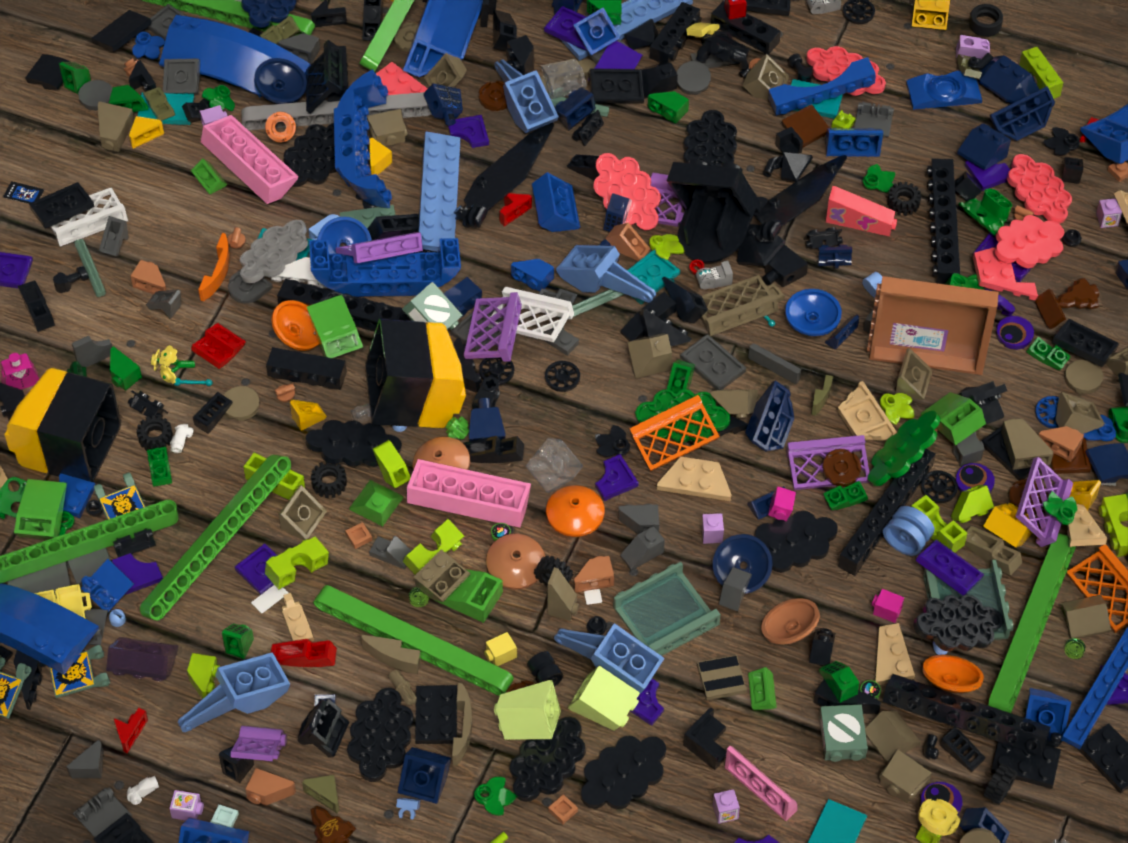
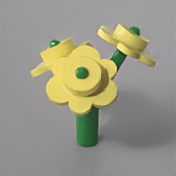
[150,345,195,384]

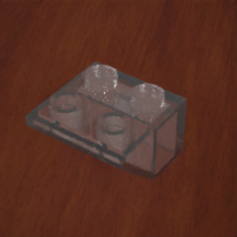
[541,59,587,99]
[526,438,583,493]

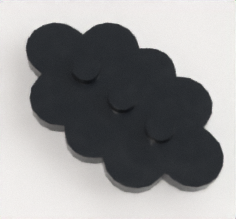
[683,110,737,167]
[283,123,337,187]
[305,420,402,467]
[755,511,838,573]
[913,595,1003,651]
[347,688,414,782]
[509,717,586,802]
[581,736,666,809]

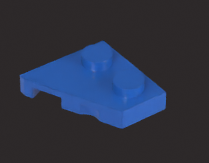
[59,473,95,518]

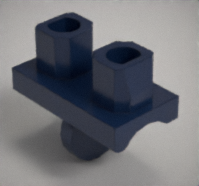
[818,245,852,269]

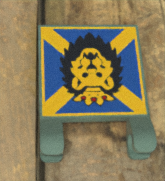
[94,472,145,519]
[49,645,110,698]
[0,657,32,719]

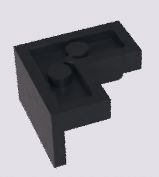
[683,707,727,770]

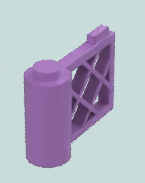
[651,173,684,227]
[231,726,287,761]

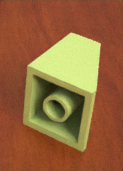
[568,666,640,731]
[494,680,561,740]

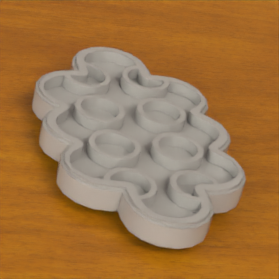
[239,220,308,283]

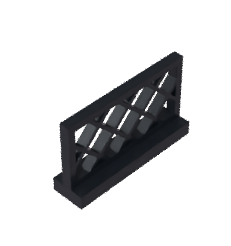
[306,40,342,114]

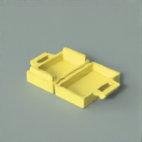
[34,584,92,619]

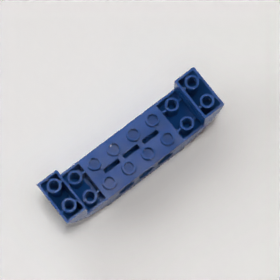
[334,70,392,208]
[309,238,461,297]

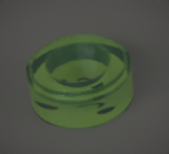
[409,587,429,608]
[1064,638,1086,659]

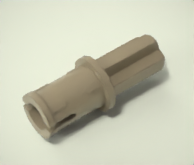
[388,670,417,705]

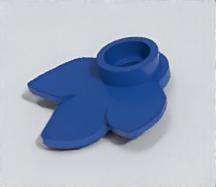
[132,32,165,59]
[1084,414,1116,441]

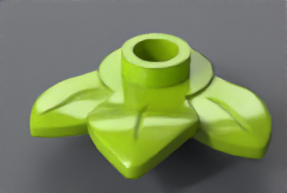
[649,234,684,260]
[880,393,914,425]

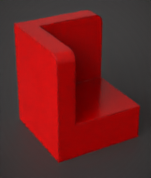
[724,0,747,20]

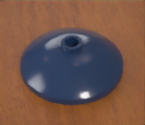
[254,58,307,104]
[713,534,773,594]

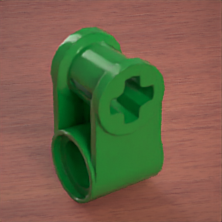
[1109,407,1128,443]

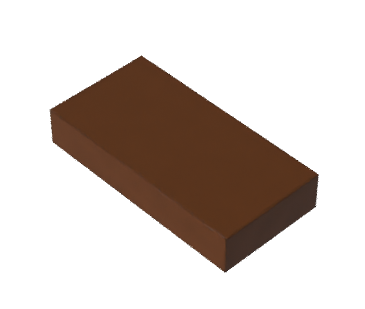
[1035,289,1066,330]

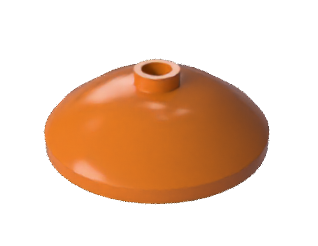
[271,300,319,351]
[546,485,605,537]
[922,655,984,693]

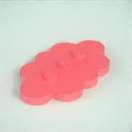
[806,46,886,95]
[594,153,661,231]
[1007,154,1072,224]
[994,215,1064,268]

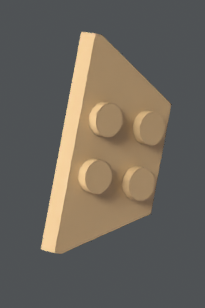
[837,381,897,441]
[657,457,731,501]

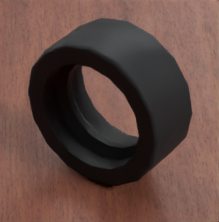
[969,4,1003,37]

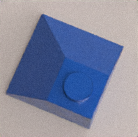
[573,8,621,56]
[1024,688,1071,741]

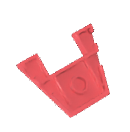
[973,247,1038,300]

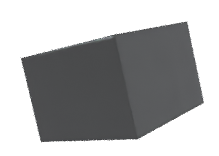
[719,567,752,612]
[66,740,104,779]

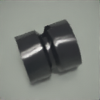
[527,651,564,687]

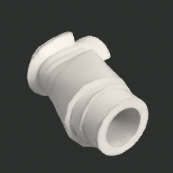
[170,424,194,453]
[127,776,159,805]

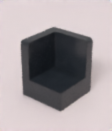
[775,127,803,154]
[955,171,982,201]

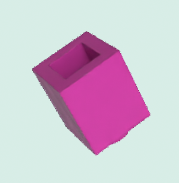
[768,486,796,521]
[871,589,905,623]

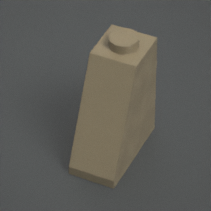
[98,102,134,152]
[1001,418,1053,470]

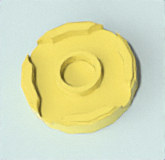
[918,799,960,836]

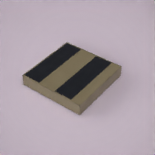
[697,655,747,700]

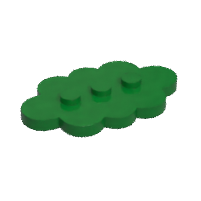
[635,389,731,444]
[868,410,941,486]

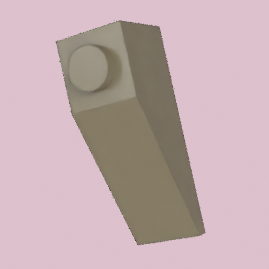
[548,567,579,621]

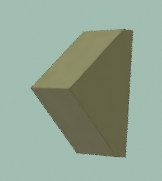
[302,775,339,813]

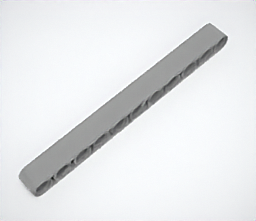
[241,92,432,130]

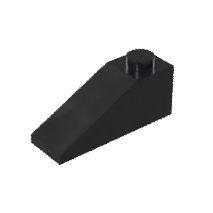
[368,214,419,240]

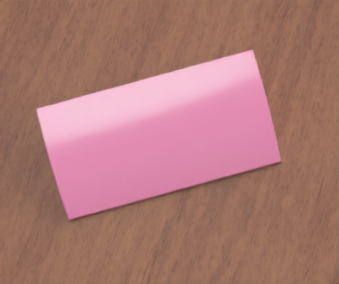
[725,746,798,821]

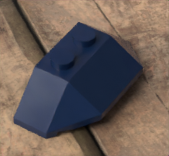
[979,55,1039,103]
[989,86,1055,141]
[745,380,794,452]

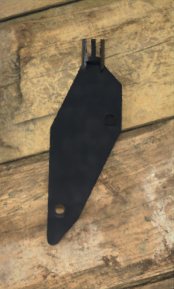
[463,122,554,228]
[756,155,847,242]

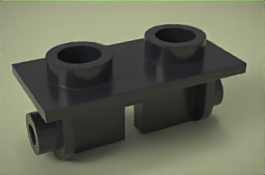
[572,110,604,146]
[803,227,843,250]
[128,390,169,419]
[113,528,156,558]

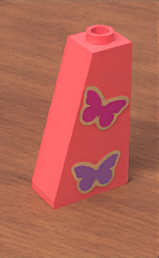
[826,186,897,237]

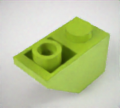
[372,440,411,488]
[951,485,994,523]
[187,653,220,699]

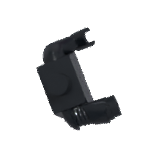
[696,35,750,78]

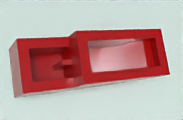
[271,639,337,667]

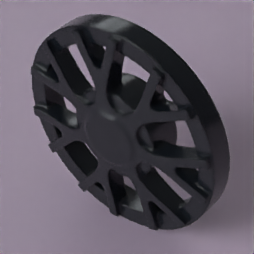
[843,0,875,24]
[479,357,515,385]
[545,361,580,392]
[921,471,958,503]

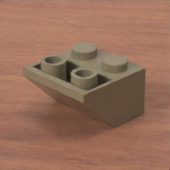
[414,550,470,602]

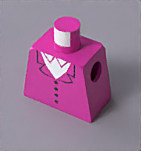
[1,353,40,390]

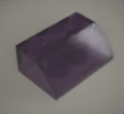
[106,637,178,681]

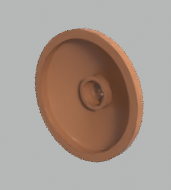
[413,437,470,470]
[486,534,545,590]
[761,598,820,645]

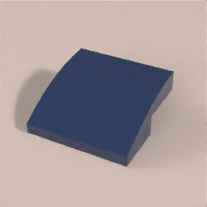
[1085,443,1128,483]

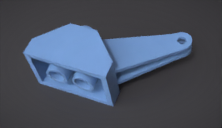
[494,59,559,133]
[556,245,656,303]
[554,623,665,693]
[177,652,290,732]

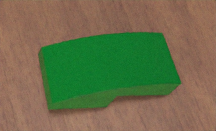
[1026,337,1071,370]
[147,447,172,487]
[823,481,868,510]

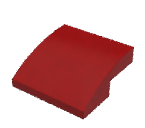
[191,323,246,369]

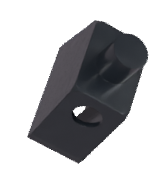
[762,245,808,287]

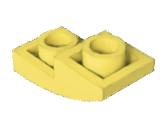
[686,22,720,38]

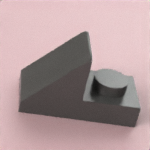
[99,216,128,256]
[146,289,181,319]
[543,323,579,356]
[369,536,412,569]

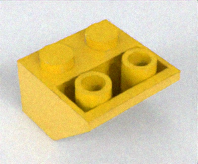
[912,0,950,30]
[983,503,1039,548]

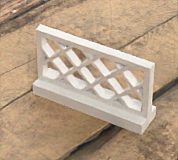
[50,188,128,246]
[488,287,574,342]

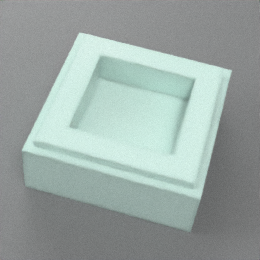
[210,805,239,828]

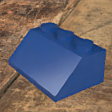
[825,128,883,157]
[532,172,580,232]
[178,818,249,843]

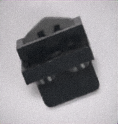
[958,381,1007,425]
[297,699,350,757]

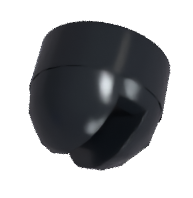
[86,500,102,517]

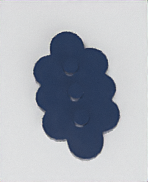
[241,0,296,28]

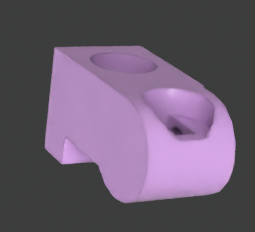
[956,35,990,59]

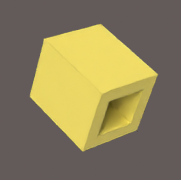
[484,632,517,666]

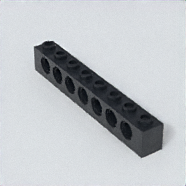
[927,158,960,284]
[277,279,412,332]
[838,449,936,576]
[882,674,1051,756]

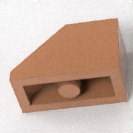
[605,223,650,261]
[131,260,166,294]
[1039,426,1084,462]
[574,556,614,593]
[245,768,296,805]

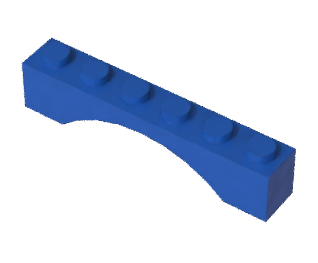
[769,57,876,116]

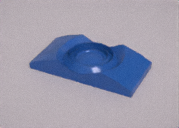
[906,71,982,110]

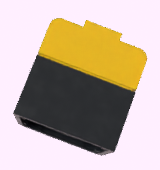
[365,319,466,428]
[4,368,121,482]

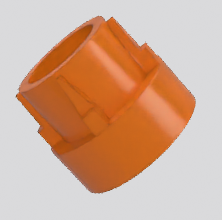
[265,112,296,142]

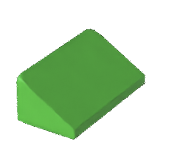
[191,158,228,194]
[748,667,777,710]

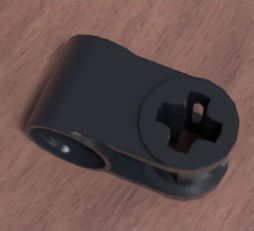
[472,377,500,409]

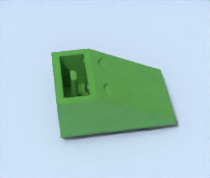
[306,295,363,358]
[920,392,986,445]
[14,479,67,540]
[435,569,503,623]

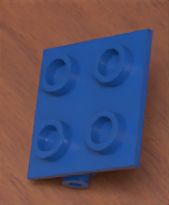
[81,559,134,612]

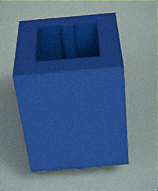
[511,259,554,292]

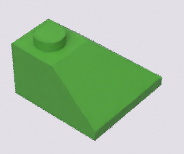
[349,480,403,527]

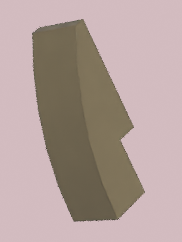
[965,526,1022,576]
[361,635,421,674]

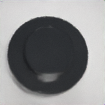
[454,205,469,222]
[1063,229,1082,247]
[587,616,607,635]

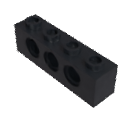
[711,1,781,55]

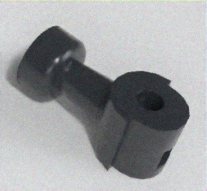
[788,54,812,83]
[53,265,89,293]

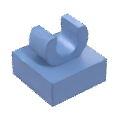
[396,797,421,820]

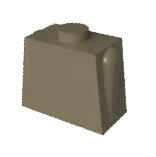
[367,109,408,146]
[879,749,932,803]

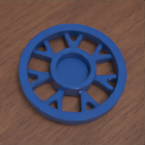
[1035,396,1059,428]

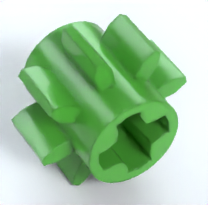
[446,416,469,440]

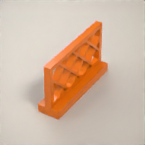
[629,395,720,472]
[1066,545,1128,633]

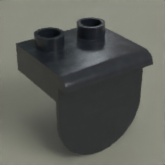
[667,159,760,263]

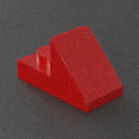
[499,193,532,227]
[114,707,148,754]

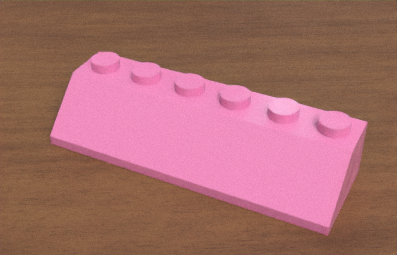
[201,115,298,204]
[407,459,531,528]

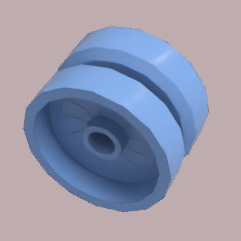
[883,506,935,556]

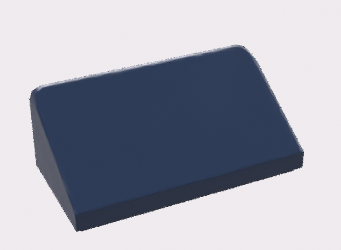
[825,315,859,350]
[747,486,785,520]

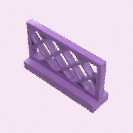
[336,232,423,263]
[464,292,522,362]
[786,435,870,490]
[1016,457,1073,547]

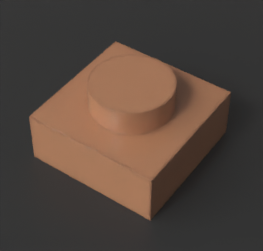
[1107,161,1128,182]
[345,522,372,549]
[548,794,578,824]

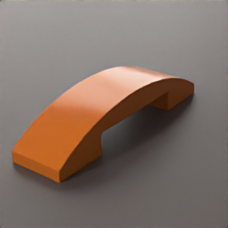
[198,233,230,301]

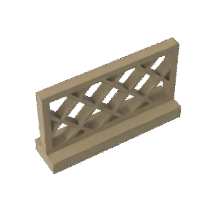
[701,275,778,336]

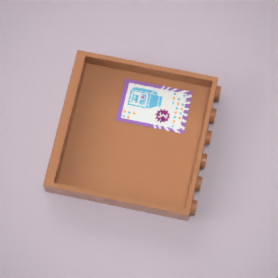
[867,276,999,375]

